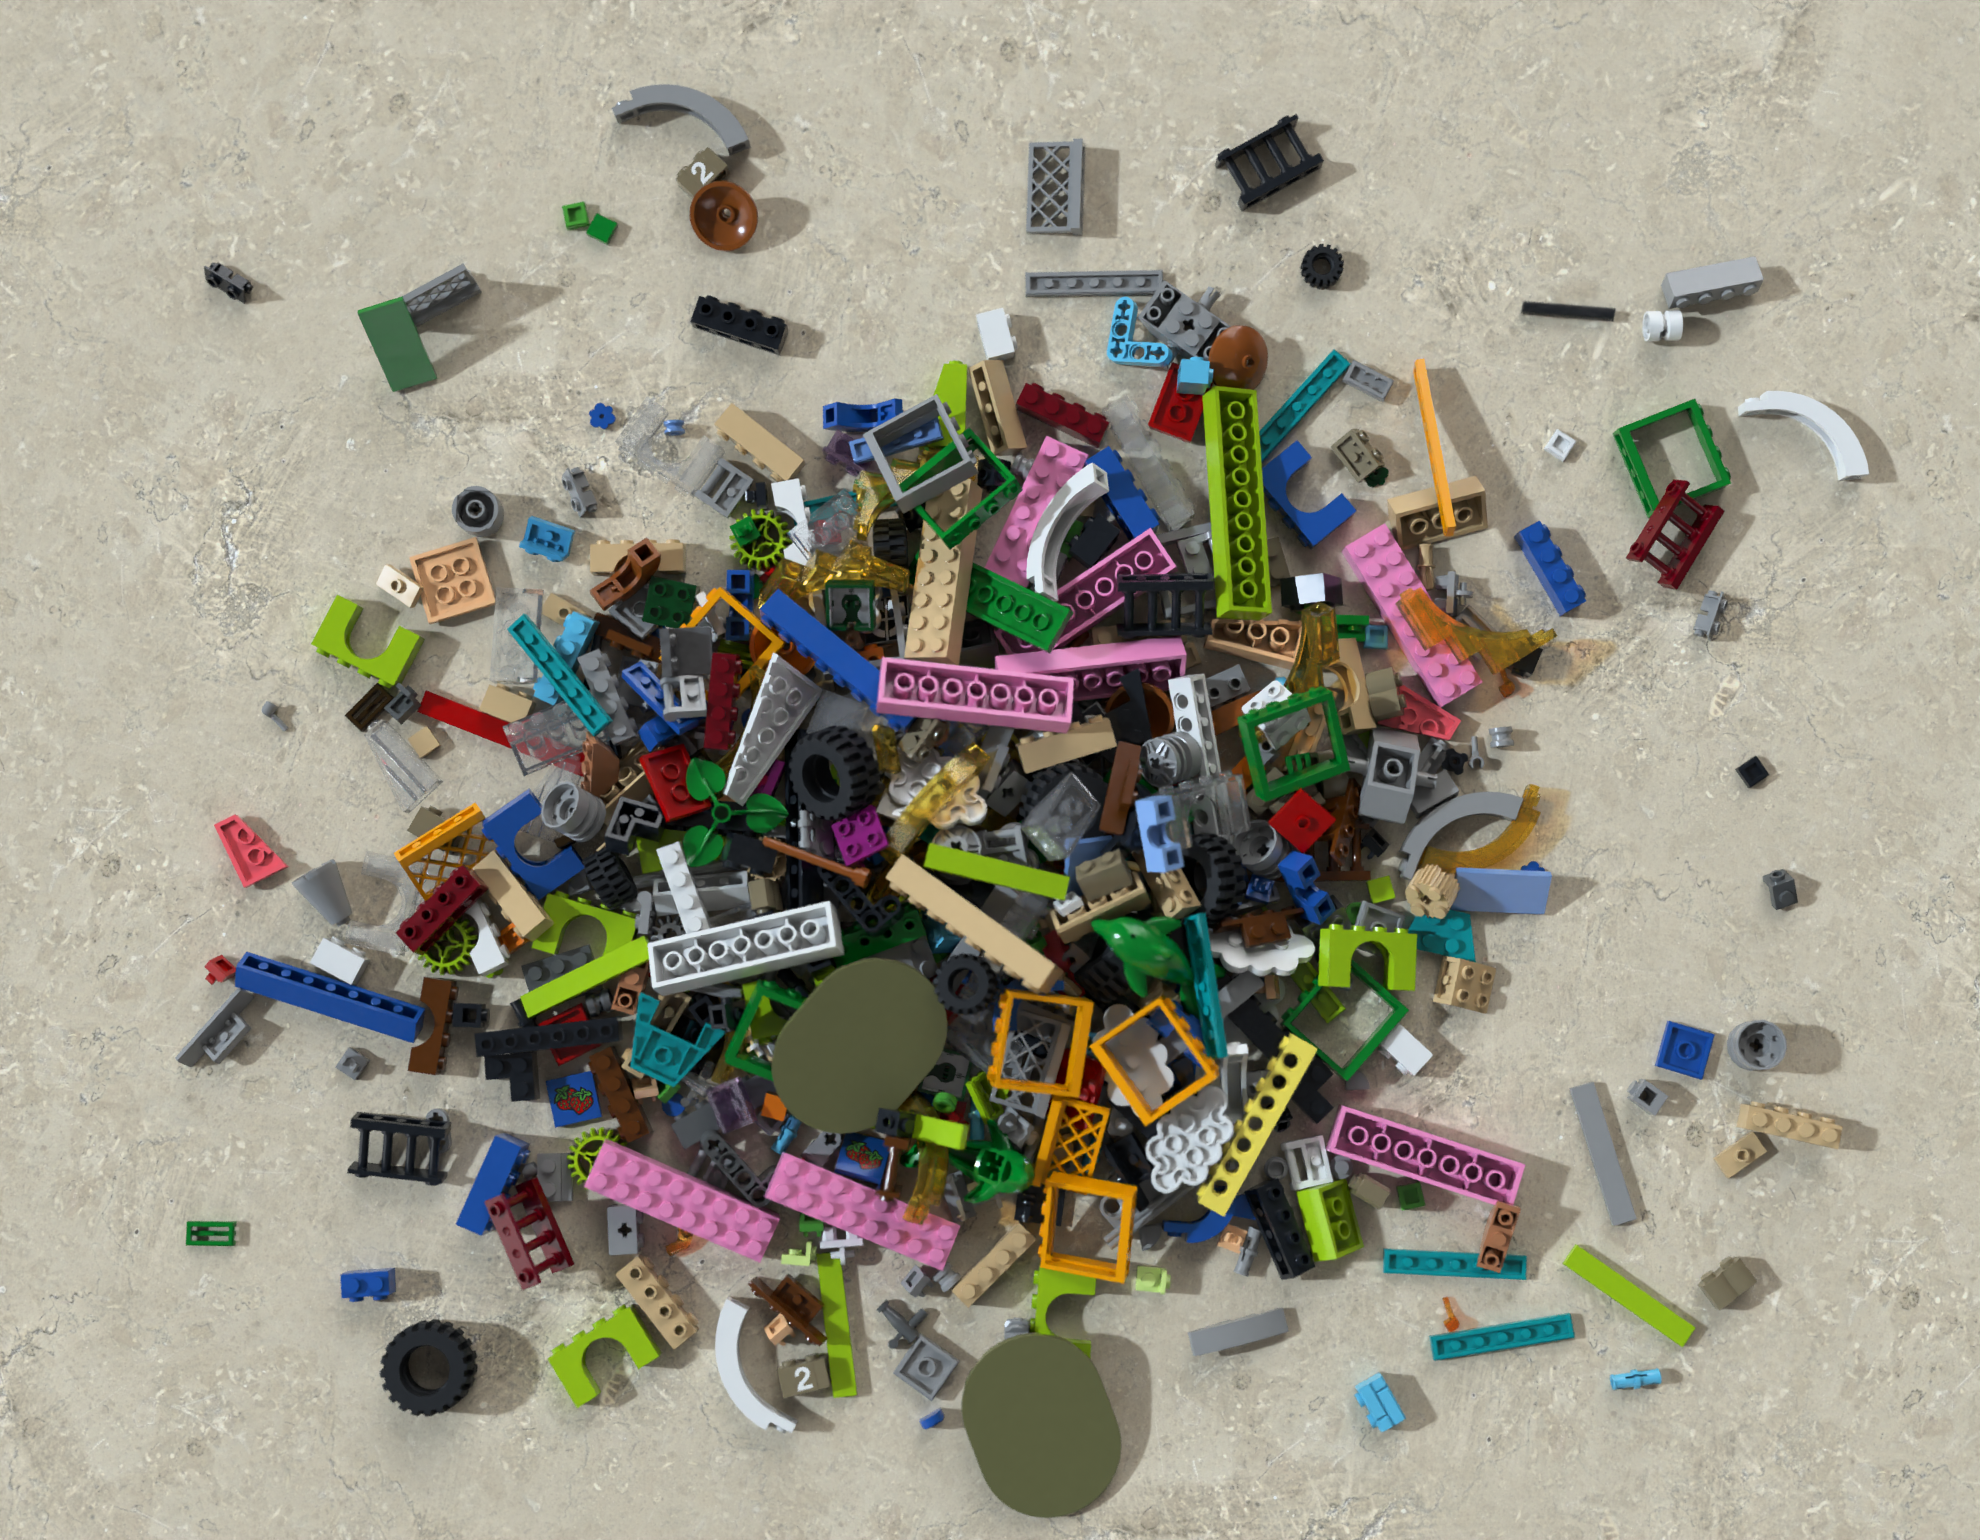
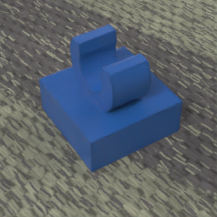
[1245,874,1275,905]

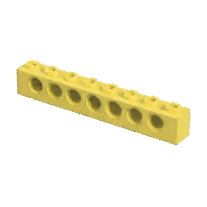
[1196,1033,1318,1217]

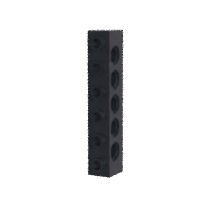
[474,1016,623,1057]

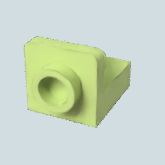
[781,1239,817,1266]
[1135,1265,1171,1295]

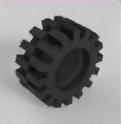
[1300,244,1344,289]

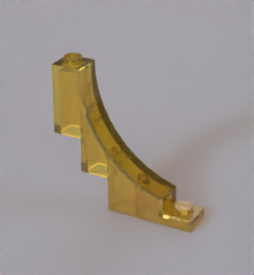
[1395,587,1558,675]

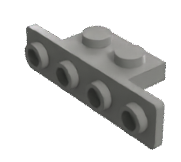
[972,725,1014,801]
[175,988,254,1067]

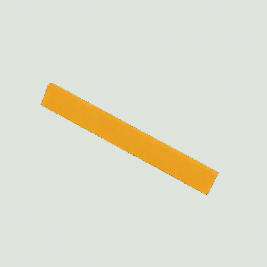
[1413,359,1456,537]

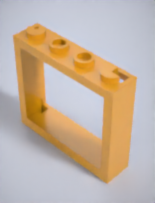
[659,587,787,701]
[987,988,1094,1098]
[1089,994,1219,1126]
[1038,1171,1138,1284]

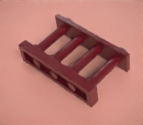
[1626,479,1725,590]
[484,1177,575,1290]

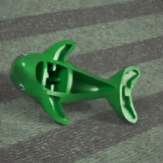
[1091,916,1227,1020]
[900,1109,1035,1204]

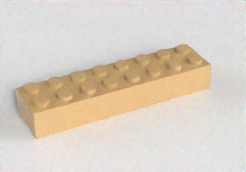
[904,479,983,666]
[885,854,1064,994]

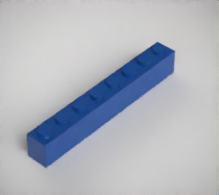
[759,589,918,734]
[235,951,425,1043]

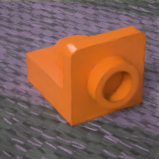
[498,922,531,954]

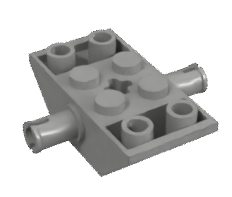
[1138,280,1231,369]
[1347,727,1438,824]

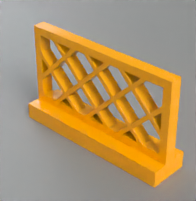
[394,803,497,901]
[1032,1095,1110,1195]

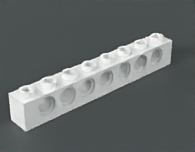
[1168,673,1233,844]

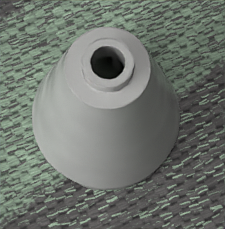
[292,859,352,927]

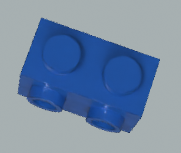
[340,1268,396,1302]

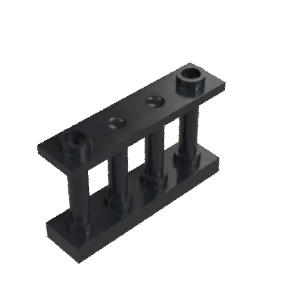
[1215,114,1324,211]
[1116,573,1214,639]
[347,1112,451,1186]

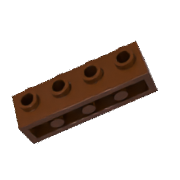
[588,1046,653,1143]

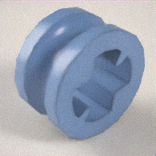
[663,420,685,436]

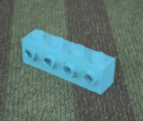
[533,611,600,706]

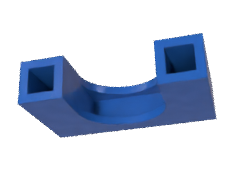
[1262,440,1357,549]
[482,788,584,900]

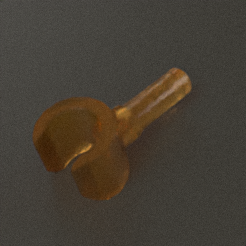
[1497,663,1515,698]
[1442,1297,1459,1332]

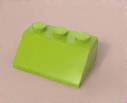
[1296,1178,1364,1262]

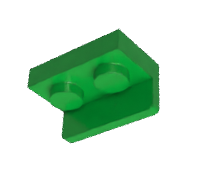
[1318,614,1369,643]

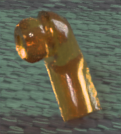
[665,1228,693,1257]

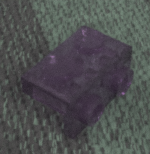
[822,429,874,478]
[706,1076,758,1134]

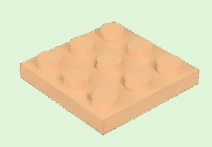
[409,537,497,624]

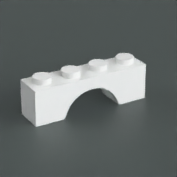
[771,478,820,578]
[656,841,713,934]
[465,898,510,976]

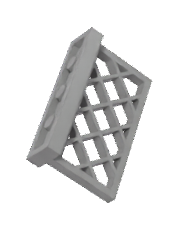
[1026,138,1086,235]
[403,264,482,327]
[989,1009,1071,1118]

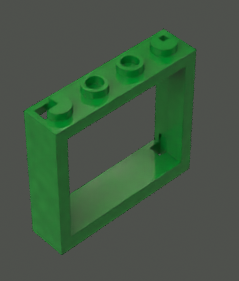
[1612,398,1731,518]
[899,427,1023,550]
[1237,686,1350,802]
[1280,959,1409,1081]
[725,979,807,1082]

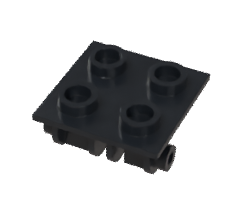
[1014,1176,1066,1226]

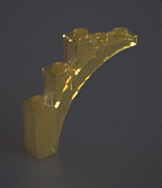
[853,446,979,541]
[758,540,910,609]
[1238,602,1340,744]

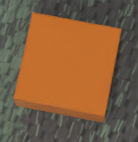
[761,1091,788,1122]

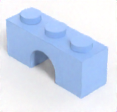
[1135,796,1184,873]

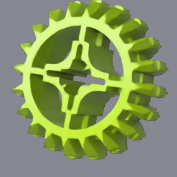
[729,508,792,571]
[417,916,479,975]
[567,1127,628,1190]

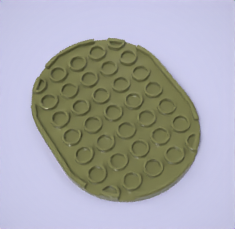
[772,958,947,1134]
[961,1333,1121,1518]

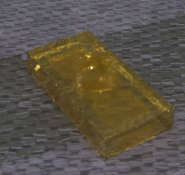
[871,724,902,775]

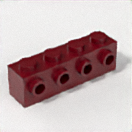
[1016,383,1110,449]
[704,652,743,750]
[396,865,489,956]

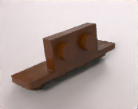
[594,612,662,664]
[1099,741,1143,836]
[1317,778,1362,866]
[1212,906,1304,948]
[748,1274,828,1347]

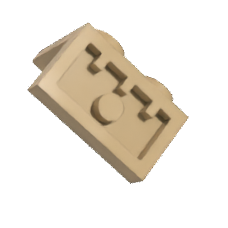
[1433,956,1496,1014]

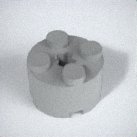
[452,486,504,537]

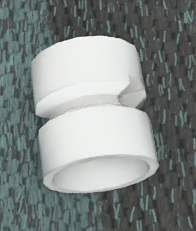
[1643,310,1683,342]

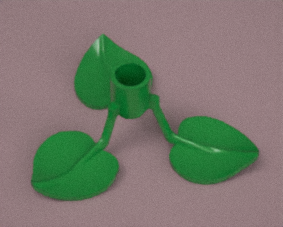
[683,758,788,867]

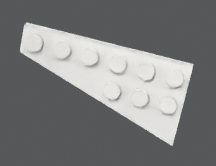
[722,653,824,806]

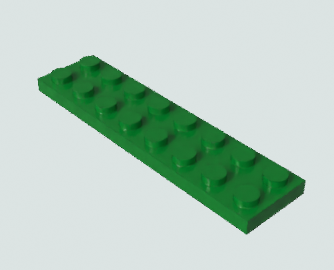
[902,550,1074,654]

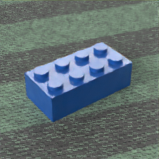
[1084,446,1160,541]
[455,1133,531,1236]

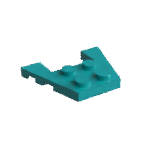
[1408,910,1476,963]
[630,992,725,1087]

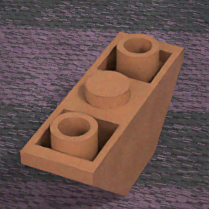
[580,732,619,798]
[611,940,650,1015]
[1477,1201,1521,1273]

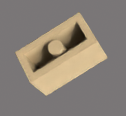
[479,683,537,729]

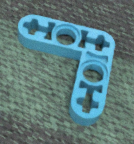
[1107,297,1172,367]

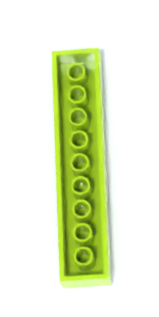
[1203,386,1272,621]

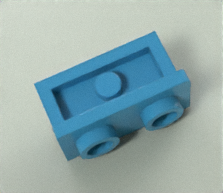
[519,516,575,562]

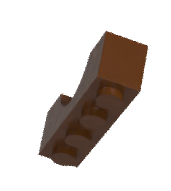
[407,977,459,1075]

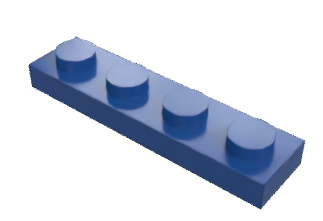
[622,661,699,735]

